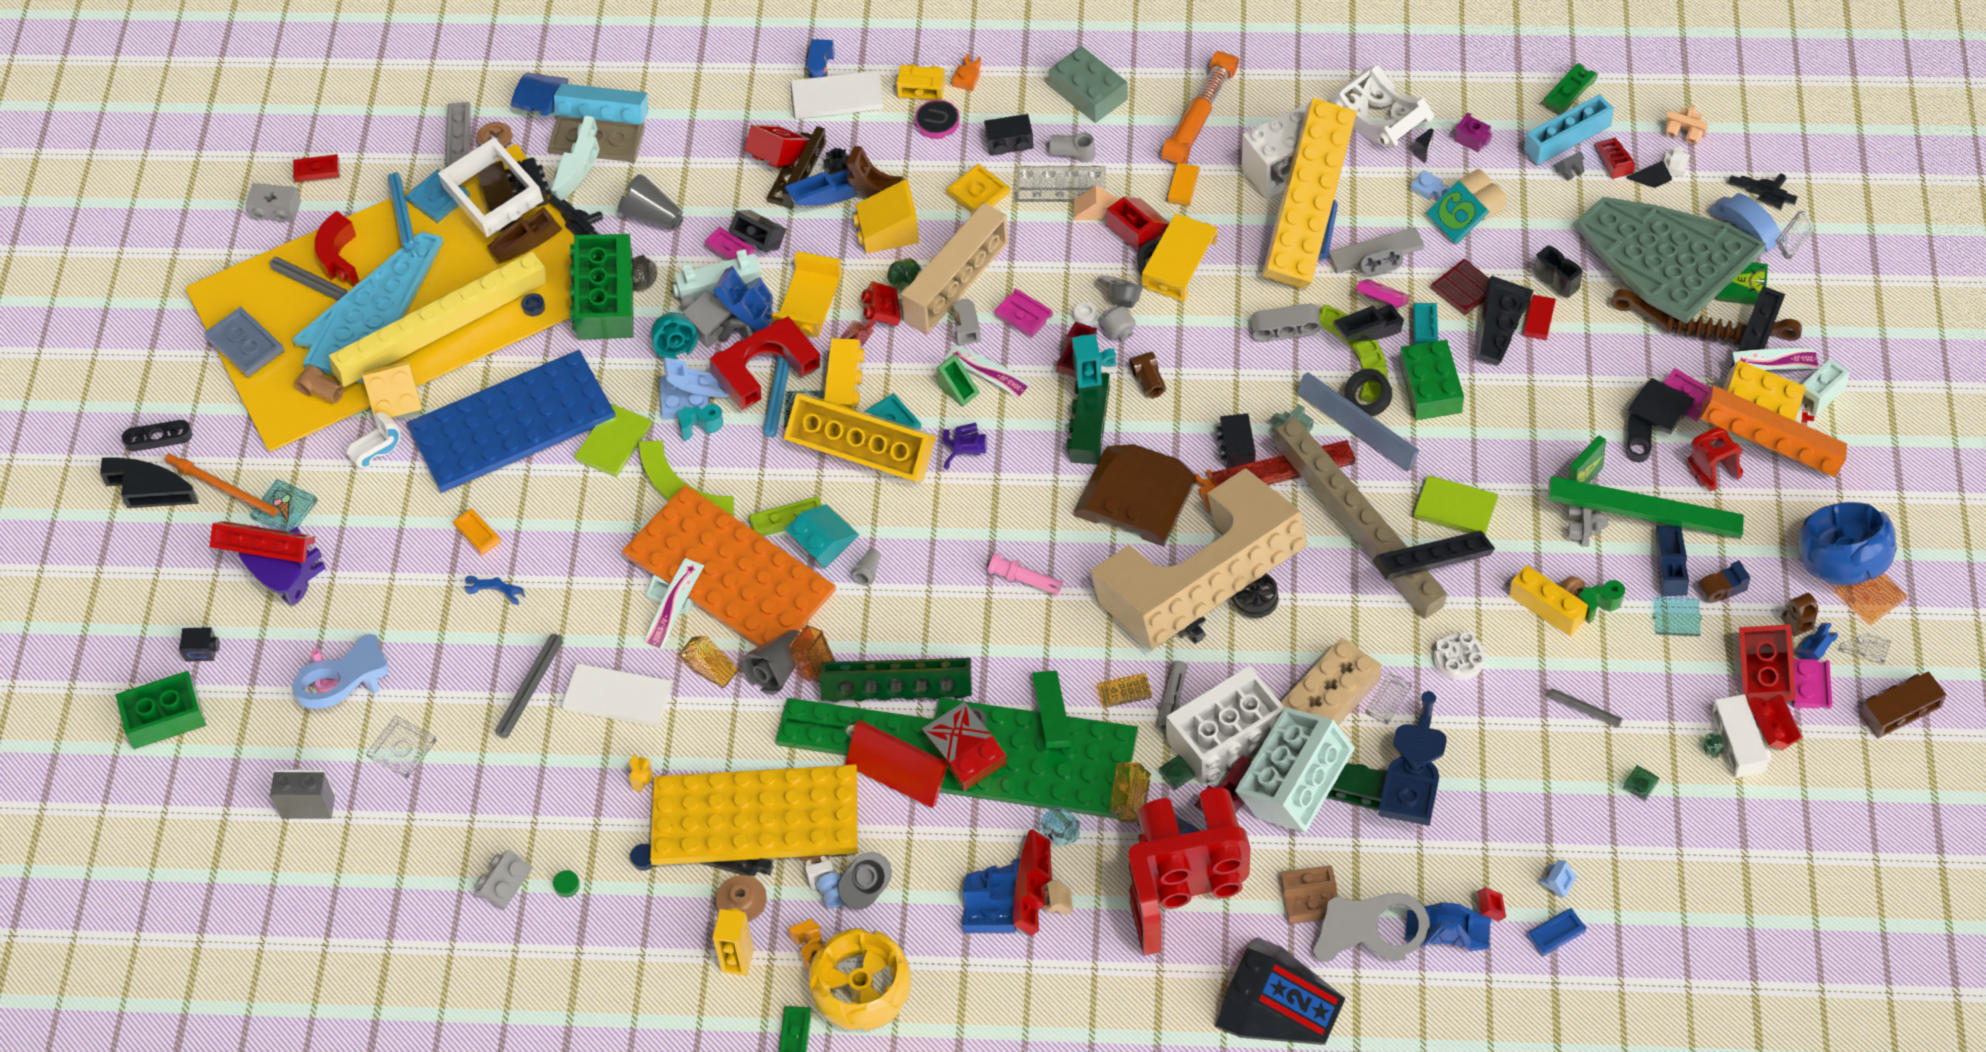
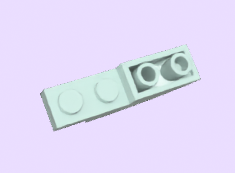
[550,116,600,200]

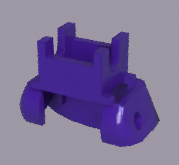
[238,526,326,606]

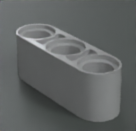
[1251,303,1321,342]

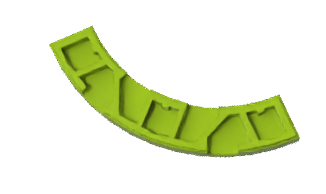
[1319,304,1388,403]
[639,440,734,517]

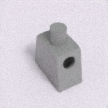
[680,293,738,348]

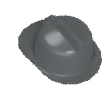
[1098,275,1147,308]
[838,852,892,910]

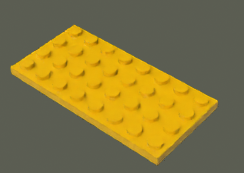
[650,765,858,865]

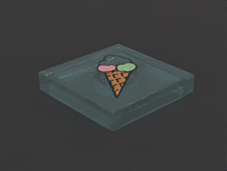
[250,479,318,532]

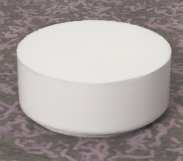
[1073,302,1097,325]

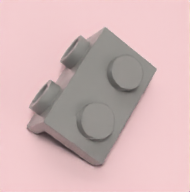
[474,850,533,910]

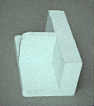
[1802,358,1850,416]

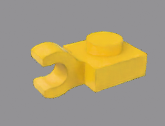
[628,754,653,792]

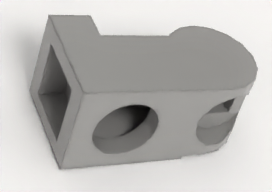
[954,299,981,346]

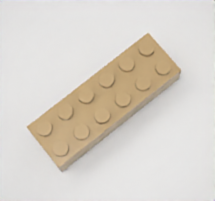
[901,203,1008,335]

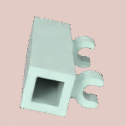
[672,249,762,302]

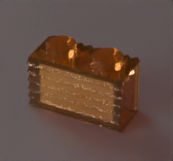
[788,625,836,683]

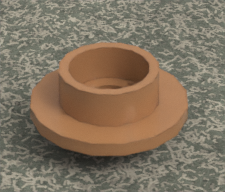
[715,875,767,922]

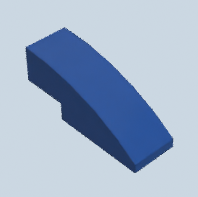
[785,169,857,206]

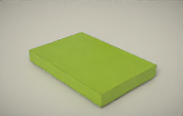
[575,404,653,478]
[1414,475,1499,535]

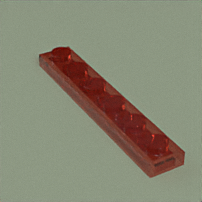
[1210,440,1356,488]

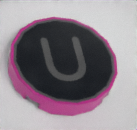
[915,100,960,139]

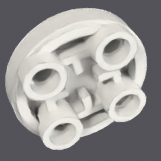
[1434,632,1485,681]

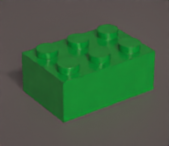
[1399,339,1464,421]
[115,670,206,749]

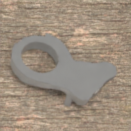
[1314,893,1430,961]

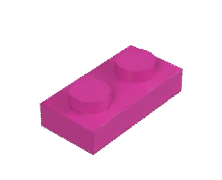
[705,226,755,260]

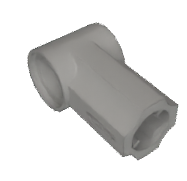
[1049,132,1096,162]

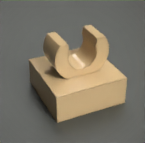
[1043,880,1073,915]

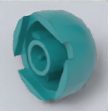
[650,312,698,359]

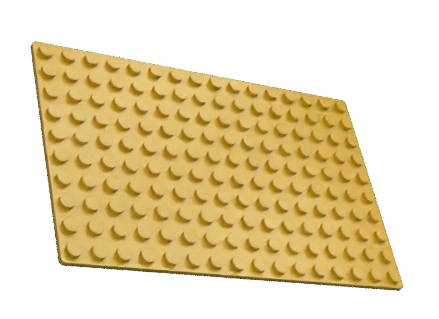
[186,144,574,451]

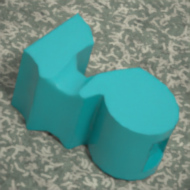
[677,404,723,441]

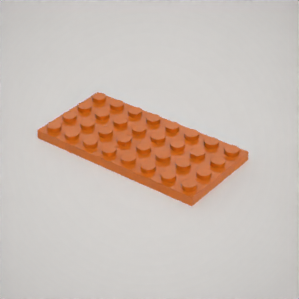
[622,484,836,647]

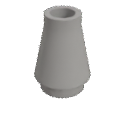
[852,549,881,585]

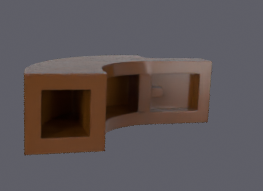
[846,146,904,198]

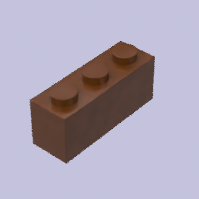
[1860,671,1947,739]

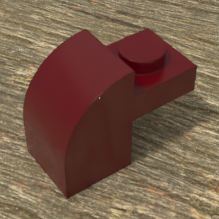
[1056,321,1097,378]

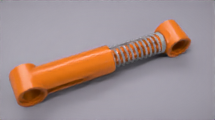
[1161,50,1239,164]

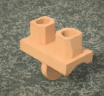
[1666,105,1708,145]

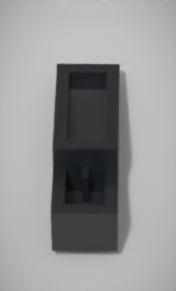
[1333,304,1404,341]

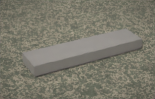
[445,102,471,168]
[1329,227,1424,273]

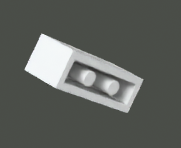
[1712,694,1771,778]

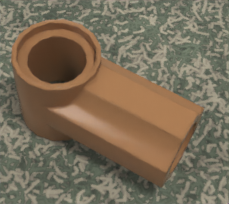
[294,365,344,404]

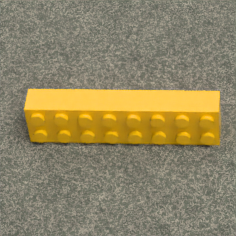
[1261,97,1357,289]

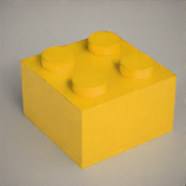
[363,360,422,418]

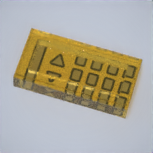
[1097,673,1152,708]

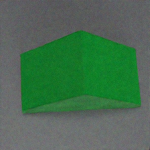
[936,354,980,406]

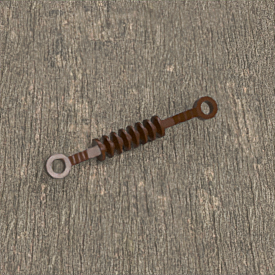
[1611,289,1802,346]

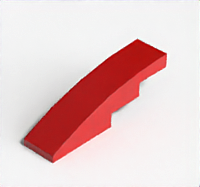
[1013,829,1052,936]

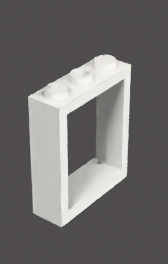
[438,137,544,237]

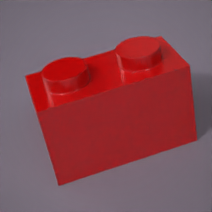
[744,125,809,168]

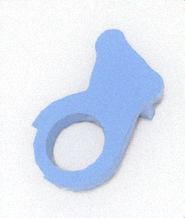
[292,634,389,709]

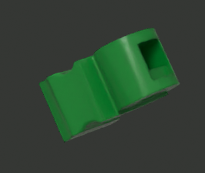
[1578,580,1625,624]

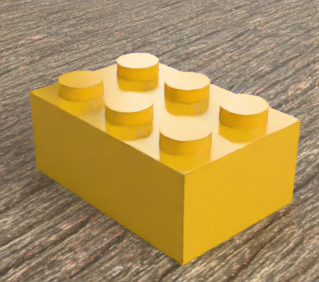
[1723,360,1806,421]

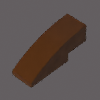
[487,207,562,262]

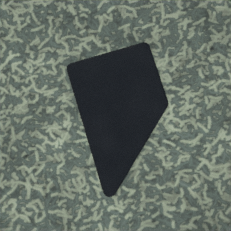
[1627,161,1672,188]

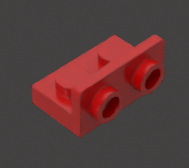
[861,281,901,329]
[1748,694,1803,750]

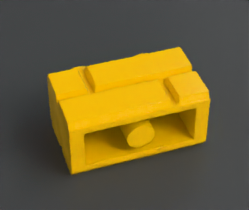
[897,64,946,100]

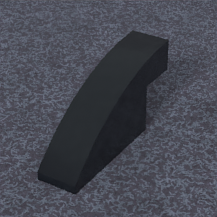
[100,457,199,509]

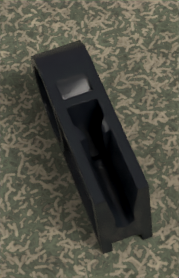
[1626,415,1652,463]

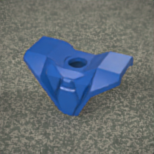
[1405,902,1491,951]

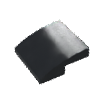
[1628,378,1695,435]

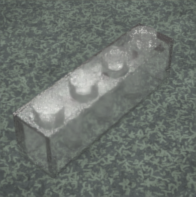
[1014,165,1106,202]

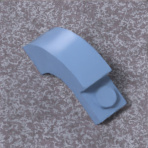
[1708,193,1784,252]

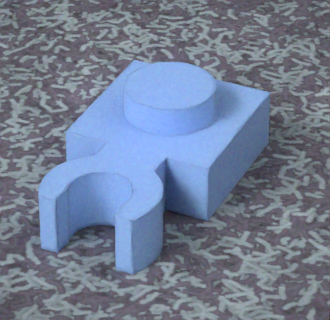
[1410,170,1451,201]

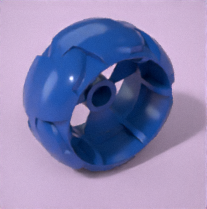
[1798,502,1897,585]

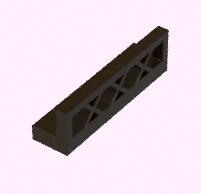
[767,126,827,209]

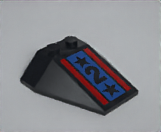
[1216,937,1345,1045]

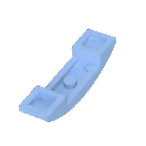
[663,357,731,398]

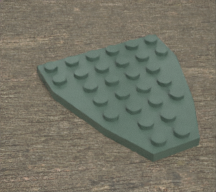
[1576,197,1766,324]

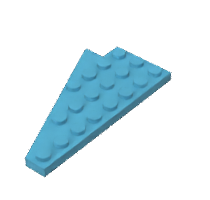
[293,232,443,384]

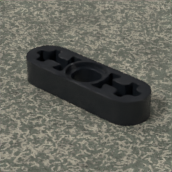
[122,420,193,452]

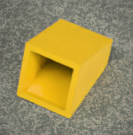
[853,180,919,253]

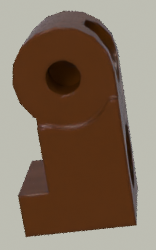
[1781,592,1818,637]

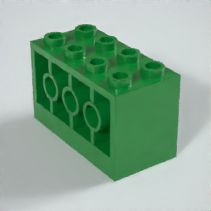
[570,234,634,339]

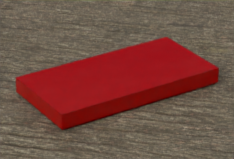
[845,720,948,808]

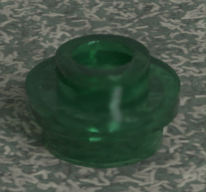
[1703,733,1725,758]

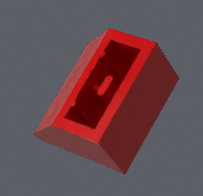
[1107,196,1170,252]

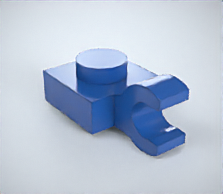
[1796,623,1838,660]

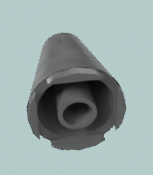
[618,174,684,230]
[741,630,807,695]

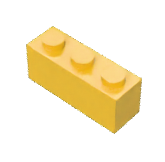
[824,338,865,409]
[1509,565,1588,637]
[713,908,754,976]

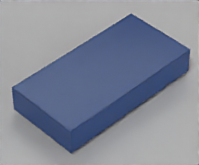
[1527,908,1587,957]

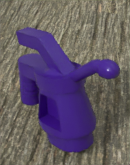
[943,422,987,470]

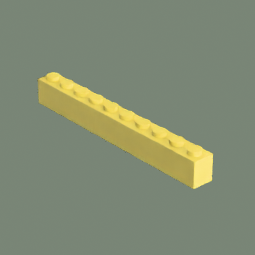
[329,251,546,387]

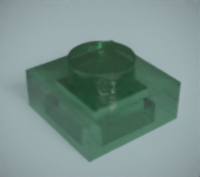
[1159,755,1195,791]
[1623,765,1660,801]

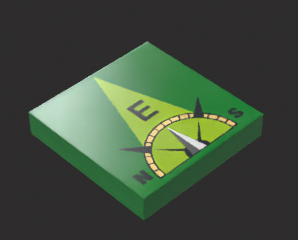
[1717,262,1768,305]
[1569,435,1606,483]

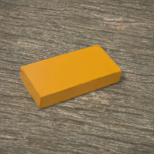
[1168,163,1200,206]
[452,508,501,556]

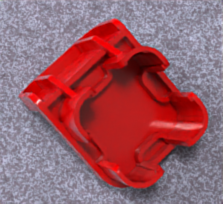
[1128,788,1251,956]

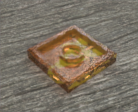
[1834,573,1908,626]

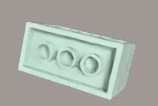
[1235,707,1355,833]

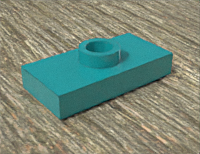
[1413,303,1438,345]

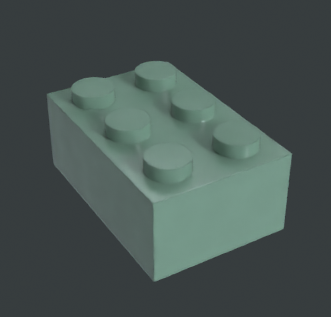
[1049,45,1128,123]

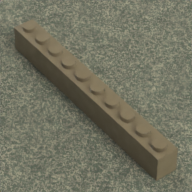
[1274,417,1447,619]

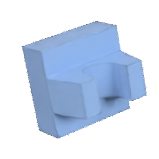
[1540,860,1577,898]

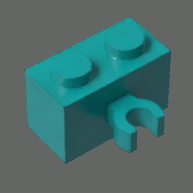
[1072,334,1116,389]

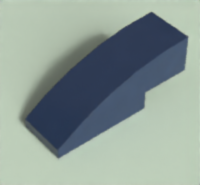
[1656,526,1689,596]

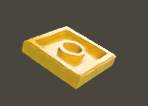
[946,163,1010,214]

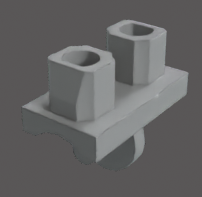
[1568,505,1608,547]

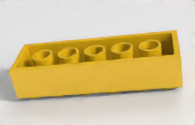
[784,393,937,482]

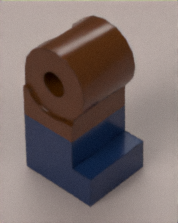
[1698,560,1751,603]

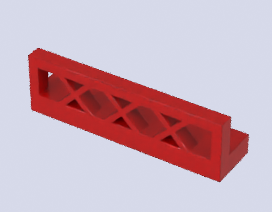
[209,521,316,563]

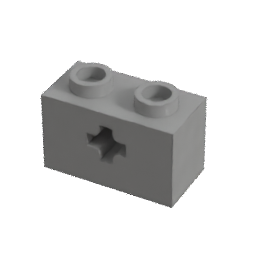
[246,183,301,222]

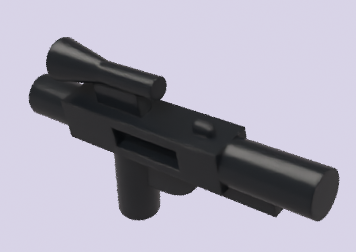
[1728,173,1798,210]
[548,195,603,235]

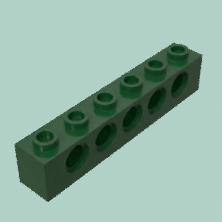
[819,658,972,702]

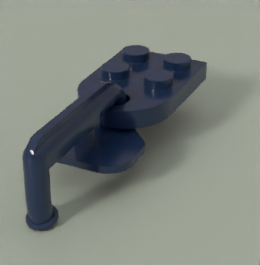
[1378,691,1447,826]

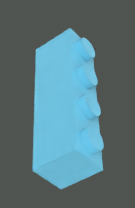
[554,83,648,125]
[1524,94,1614,165]

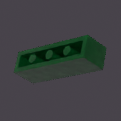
[1066,373,1110,465]
[1326,763,1387,811]

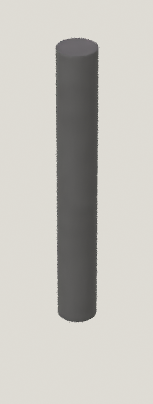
[1548,688,1623,728]

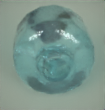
[1041,808,1080,846]

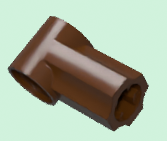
[1129,351,1166,399]

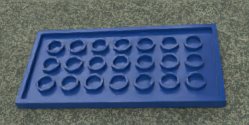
[406,349,616,493]

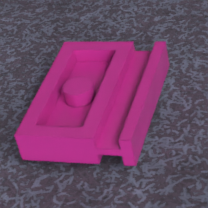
[1356,279,1411,308]
[995,288,1053,337]
[1664,368,1711,422]
[1793,659,1832,709]

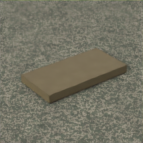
[548,116,645,162]

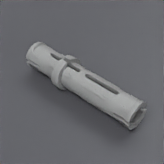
[1157,660,1188,732]

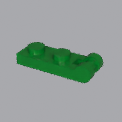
[1544,63,1598,114]

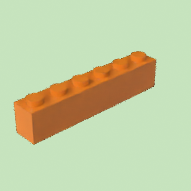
[1700,385,1847,477]

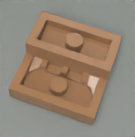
[1280,865,1338,924]

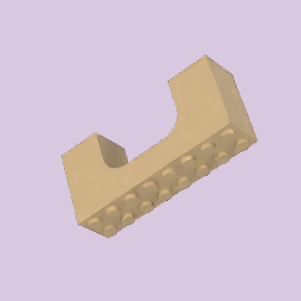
[1090,468,1307,650]

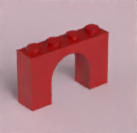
[710,316,820,411]

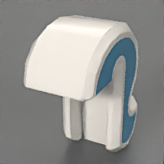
[346,412,401,468]

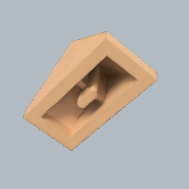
[1074,185,1119,220]

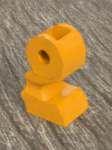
[788,918,824,970]

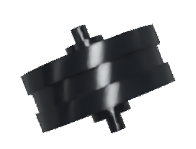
[1234,573,1279,618]

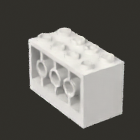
[1242,97,1322,199]
[1166,665,1285,785]

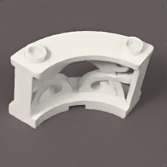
[1329,65,1435,147]

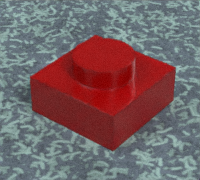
[1477,887,1506,922]

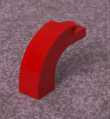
[315,210,360,287]

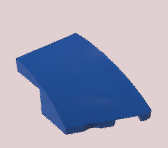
[511,72,568,116]
[713,266,773,331]
[962,858,1020,933]

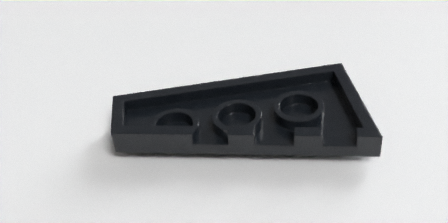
[1476,275,1534,366]

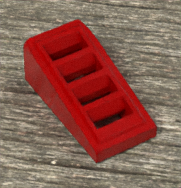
[1594,137,1635,179]

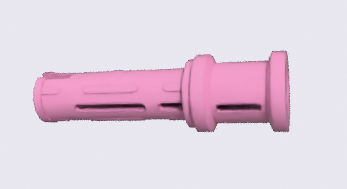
[988,553,1063,596]

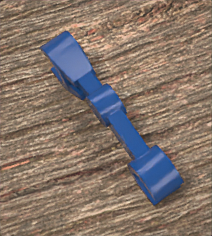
[464,576,525,605]

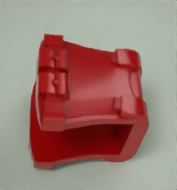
[1687,427,1743,491]

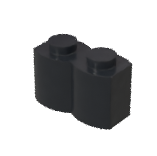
[1534,245,1583,298]

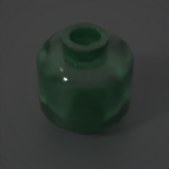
[887,258,921,290]

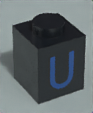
[179,627,220,662]

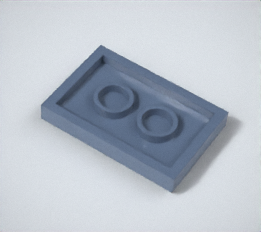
[204,307,284,378]

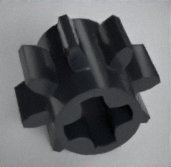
[823,148,850,175]

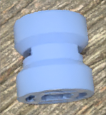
[817,872,844,909]

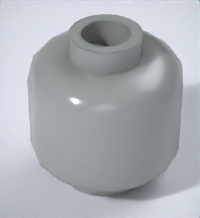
[1101,305,1136,341]

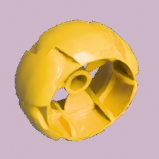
[809,928,911,1031]

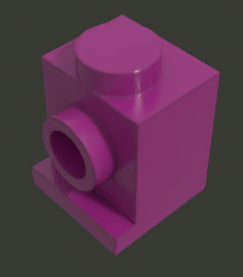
[1455,112,1492,153]

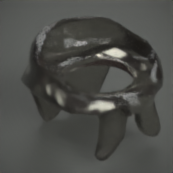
[632,255,657,291]

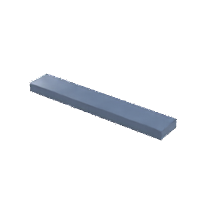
[1297,372,1419,471]

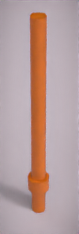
[165,453,278,517]

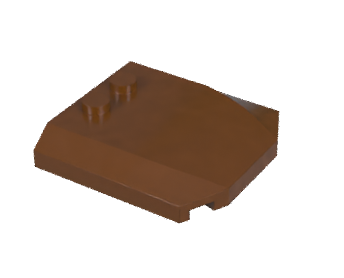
[1074,444,1196,547]

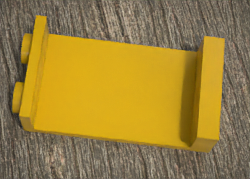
[1142,213,1218,302]
[772,251,842,338]

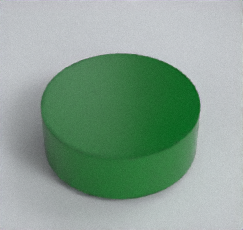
[553,870,580,898]

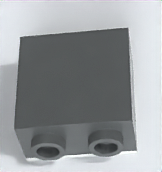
[270,770,336,819]

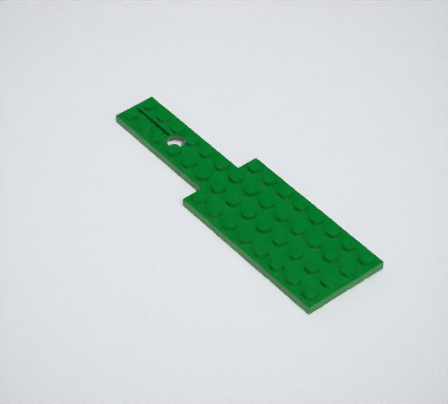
[776,698,1138,820]

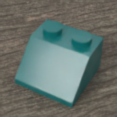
[785,504,859,569]

